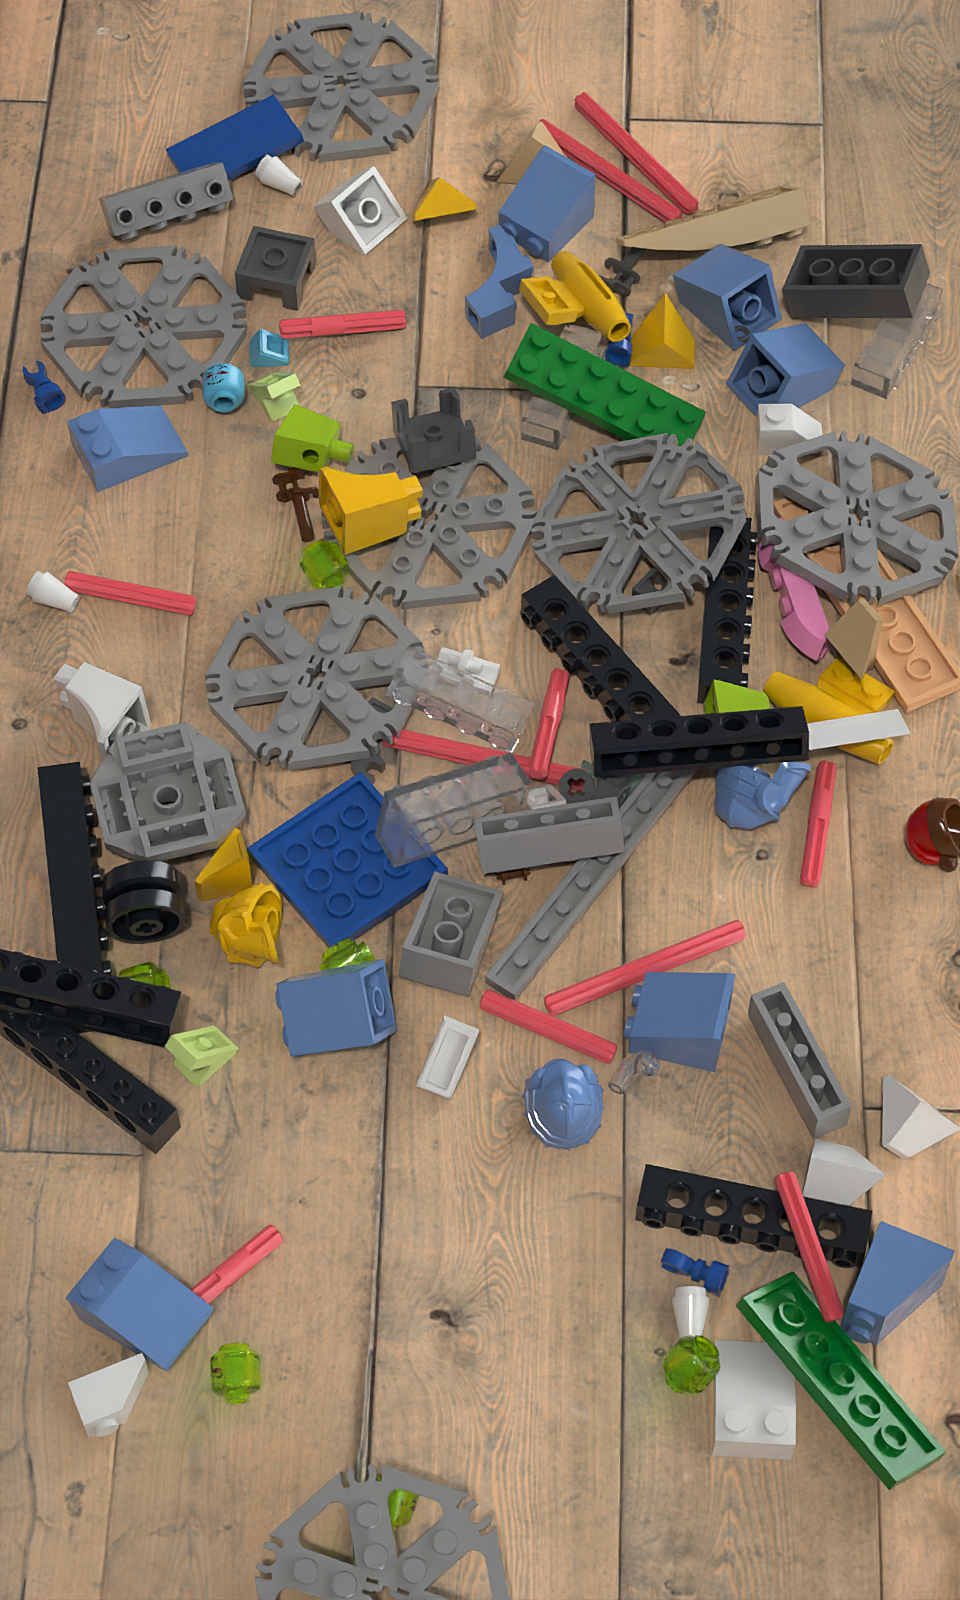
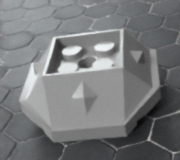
[90,722,246,861]

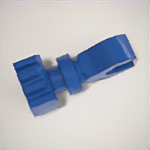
[605,313,634,368]
[22,361,65,414]
[660,1248,730,1297]

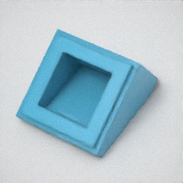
[249,329,289,367]

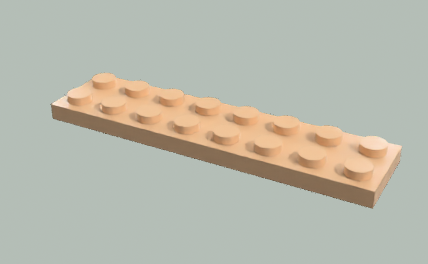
[773,479,960,713]

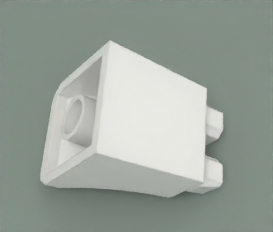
[54,662,152,761]

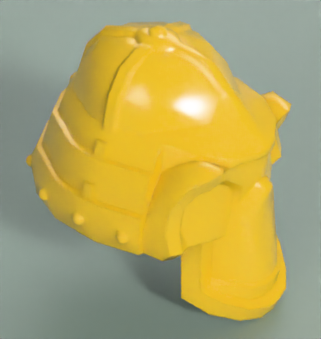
[209,882,282,968]

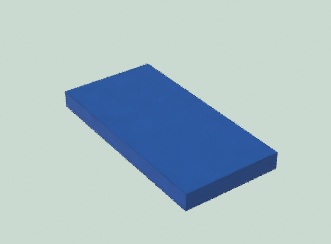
[166,94,304,181]

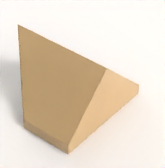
[496,121,566,184]
[825,598,883,680]

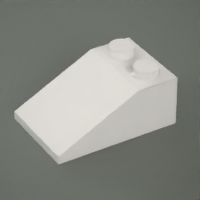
[712,1340,796,1460]

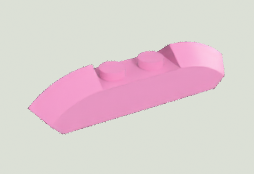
[758,517,830,661]

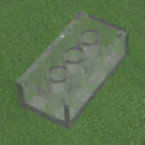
[375,752,531,868]

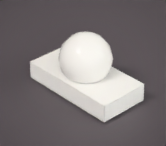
[416,1016,479,1100]

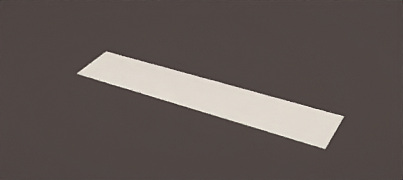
[807,709,911,750]

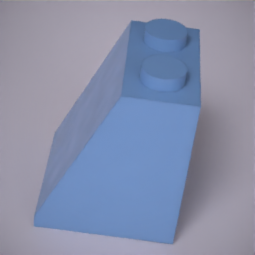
[499,145,596,263]
[673,244,782,351]
[726,323,845,417]
[275,959,398,1056]
[623,972,735,1072]
[841,1221,955,1345]

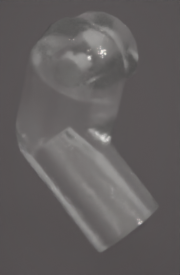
[608,1051,661,1094]

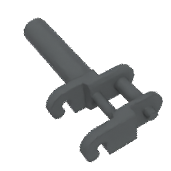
[599,247,646,297]

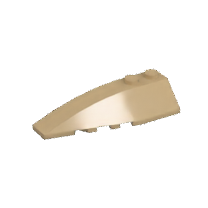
[616,185,811,250]

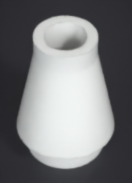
[255,155,303,197]
[26,571,80,613]
[671,1286,710,1346]

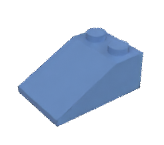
[67,405,188,492]
[66,1237,214,1372]

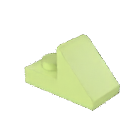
[248,372,300,421]
[164,1025,239,1086]

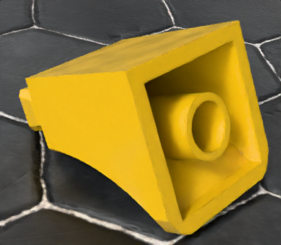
[319,466,423,555]

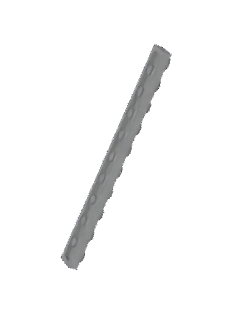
[485,769,699,1001]

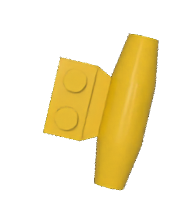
[519,251,631,342]
[763,657,895,765]

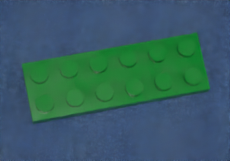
[503,323,706,446]
[736,1271,946,1491]

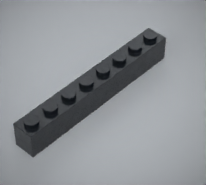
[37,761,112,1034]

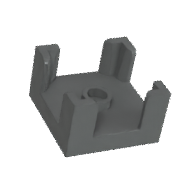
[235,226,316,311]
[391,387,476,473]

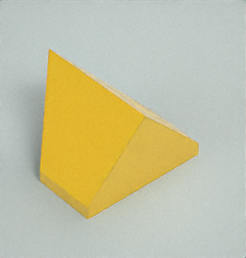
[411,177,477,222]
[630,292,695,369]
[195,828,252,901]

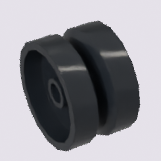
[101,860,186,944]

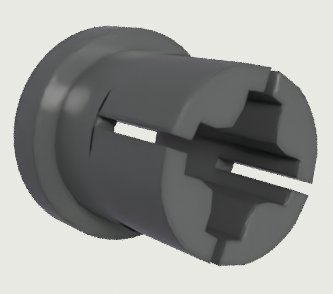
[559,769,595,803]

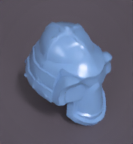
[714,762,811,829]
[522,1059,605,1150]

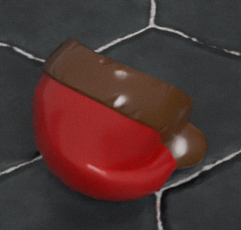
[905,797,960,872]

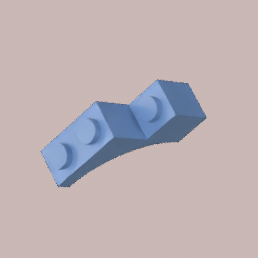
[465,224,534,339]

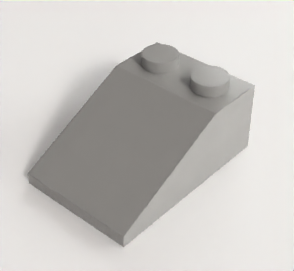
[399,871,503,997]

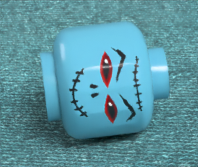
[202,363,245,413]

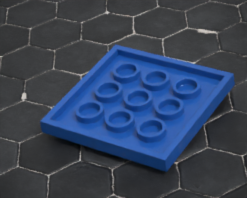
[247,772,448,954]

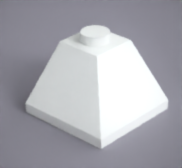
[313,166,408,255]

